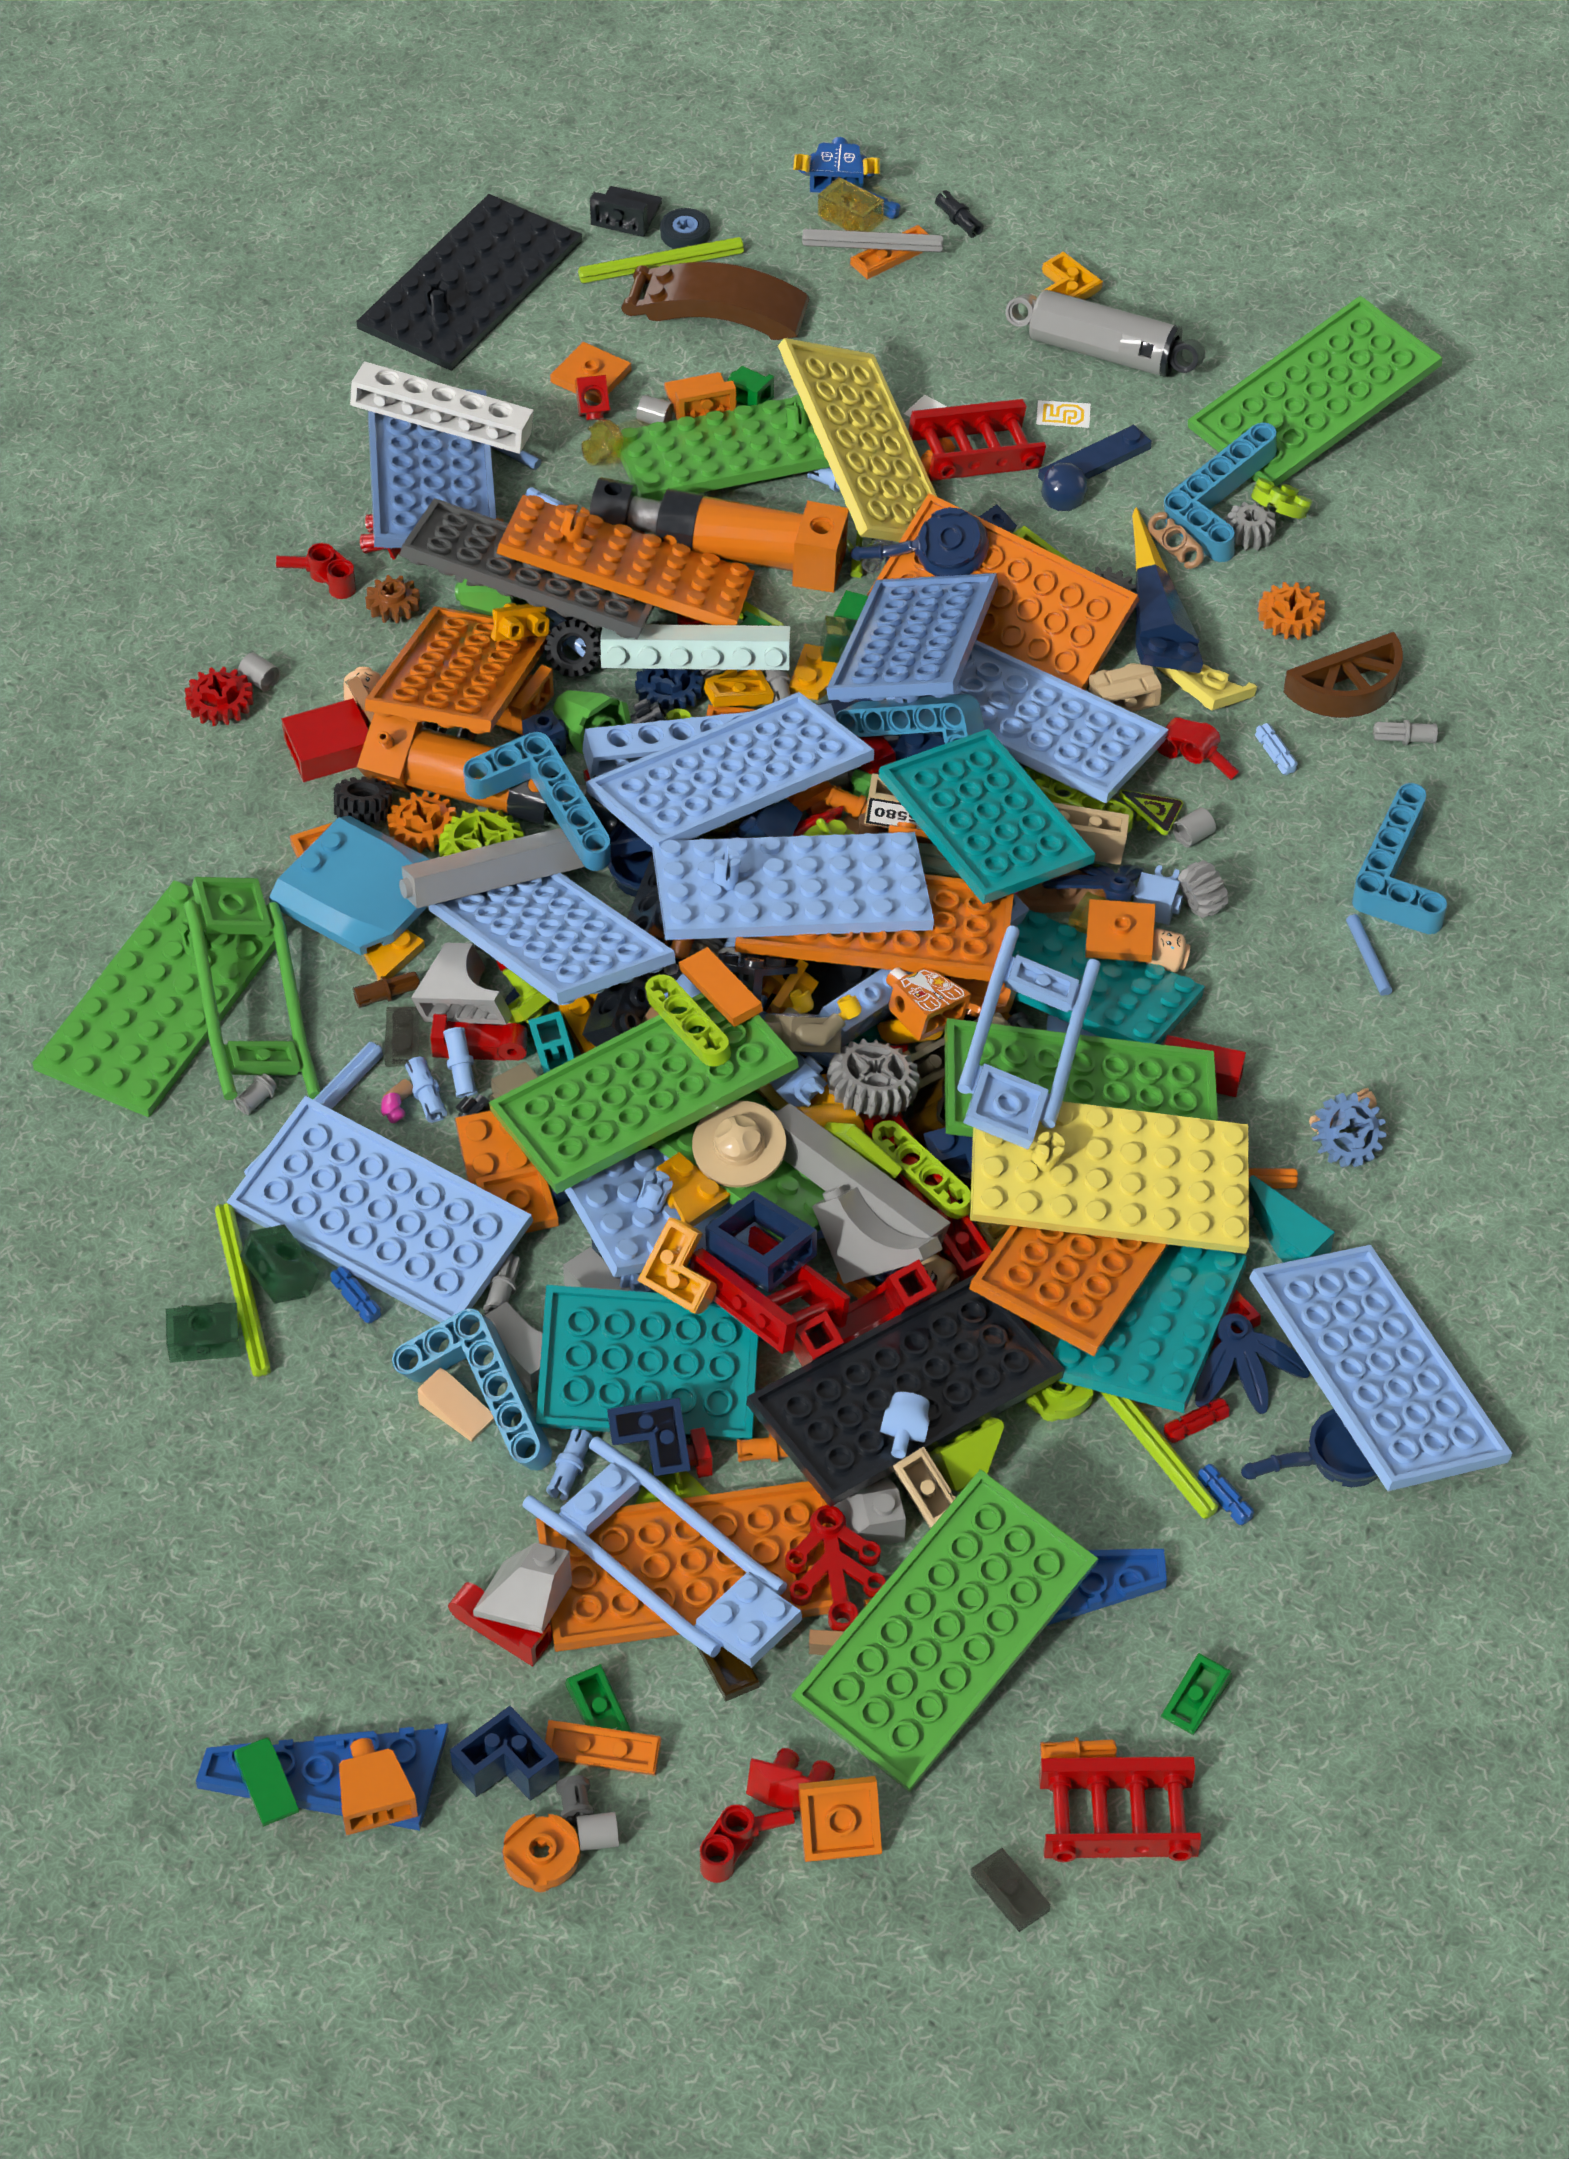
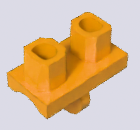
[491,602,549,641]
[762,959,819,1013]

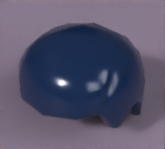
[1041,463,1088,511]

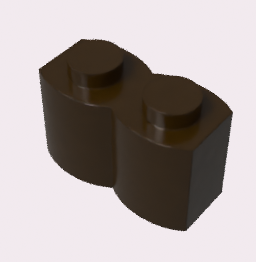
[908,1076,946,1149]

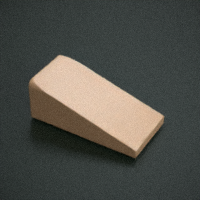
[418,1368,495,1442]

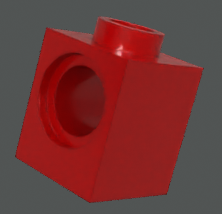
[575,375,610,421]

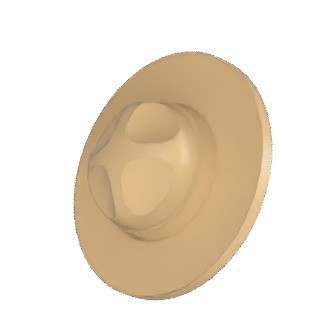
[692,1101,786,1188]

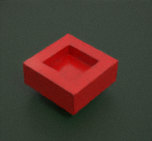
[687,1427,712,1478]

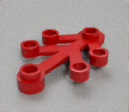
[785,1505,886,1631]

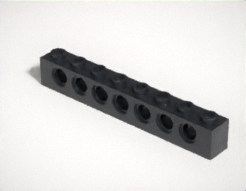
[582,835,704,1047]

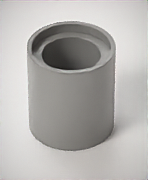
[636,395,674,424]
[238,652,280,692]
[1173,807,1216,848]
[577,1812,619,1851]

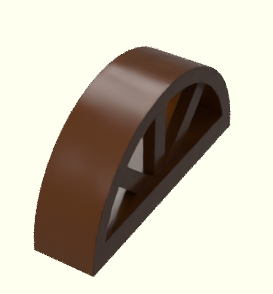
[1283,632,1403,718]

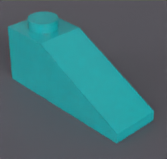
[528,1011,574,1073]
[1249,1175,1335,1263]

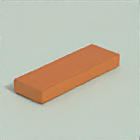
[850,225,929,280]
[679,947,763,1027]
[545,1720,662,1776]

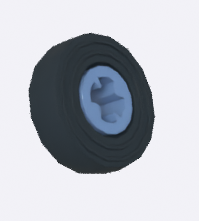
[660,208,711,249]

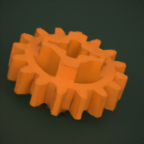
[1258,582,1326,640]
[387,791,457,853]

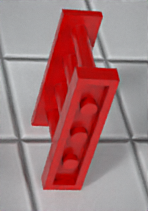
[908,399,1046,481]
[690,1226,850,1354]
[1039,1757,1201,1862]

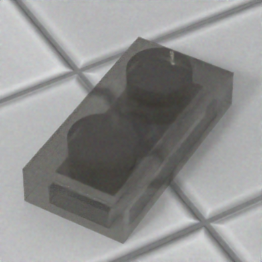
[384,1007,421,1067]
[971,1848,1051,1932]

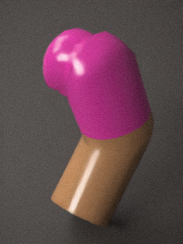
[381,1079,413,1123]

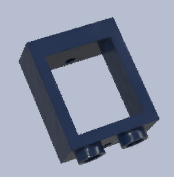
[705,1191,817,1293]

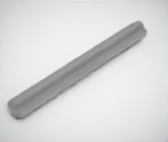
[802,229,943,252]

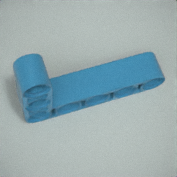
[1164,422,1277,562]
[835,694,985,744]
[463,732,611,871]
[1352,783,1447,934]
[392,1309,552,1471]

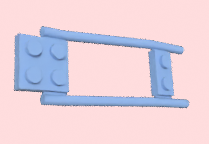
[957,926,1101,1149]
[522,1437,802,1668]

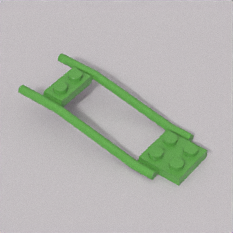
[184,877,321,1100]

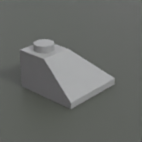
[834,1478,906,1552]
[473,1543,572,1633]

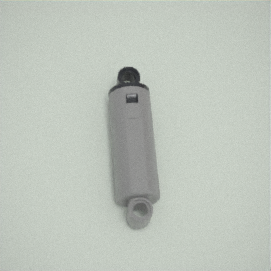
[1005,290,1205,378]

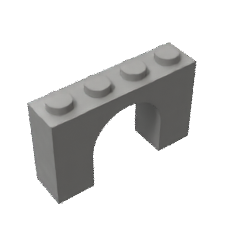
[479,1247,631,1394]

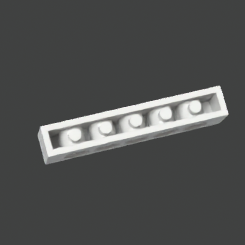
[350,361,534,454]

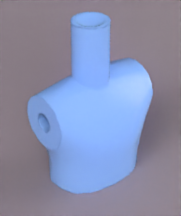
[880,1392,930,1458]

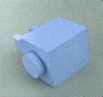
[1133,865,1183,925]
[770,1051,827,1107]

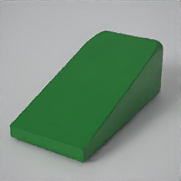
[1161,1653,1232,1735]
[565,1664,632,1732]
[234,1737,299,1827]

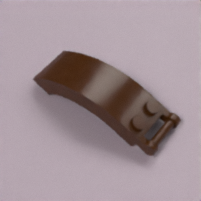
[621,262,810,340]

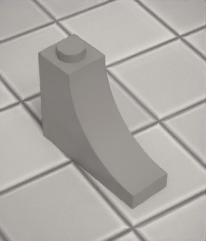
[411,943,512,1025]
[812,1186,942,1284]

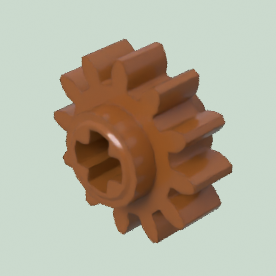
[365,575,420,623]

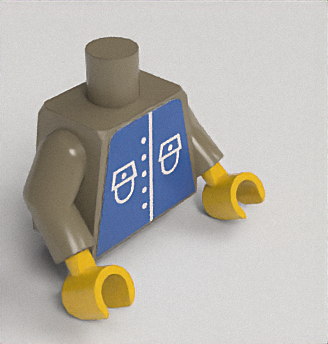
[765,989,861,1053]

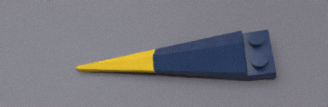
[1132,507,1204,673]

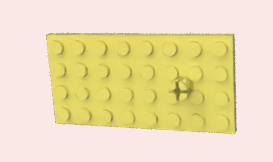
[778,338,937,542]
[970,1101,1249,1254]

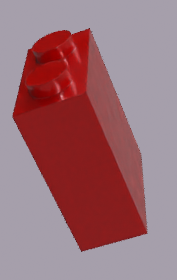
[281,698,369,782]

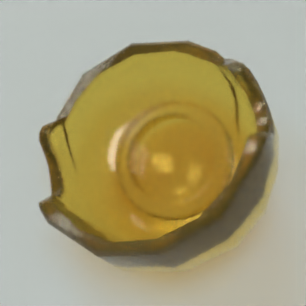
[581,419,623,466]

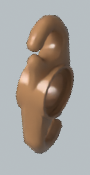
[1148,512,1204,569]

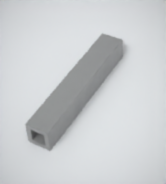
[399,824,596,908]
[772,1103,951,1245]

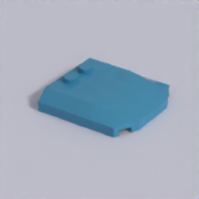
[269,816,430,956]

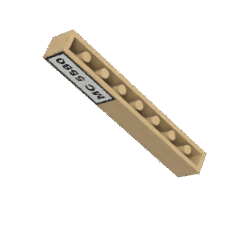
[864,774,1129,865]

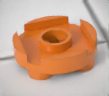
[502,1814,580,1892]

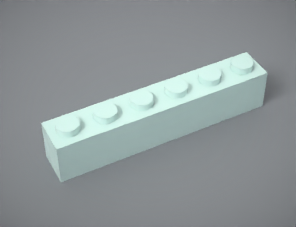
[600,624,790,670]

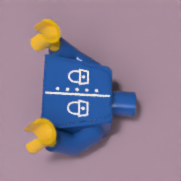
[793,137,880,194]

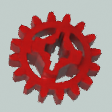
[185,666,254,726]

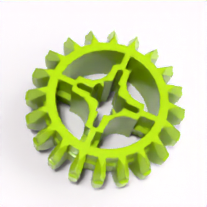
[439,807,525,857]

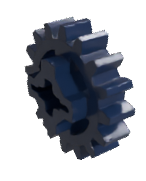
[635,669,703,711]

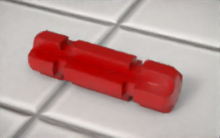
[1163,1398,1230,1443]

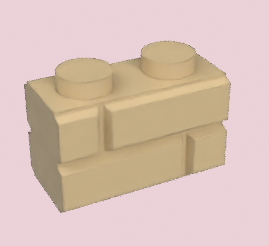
[1088,663,1162,712]
[893,1447,956,1529]

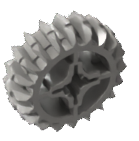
[827,1039,920,1119]

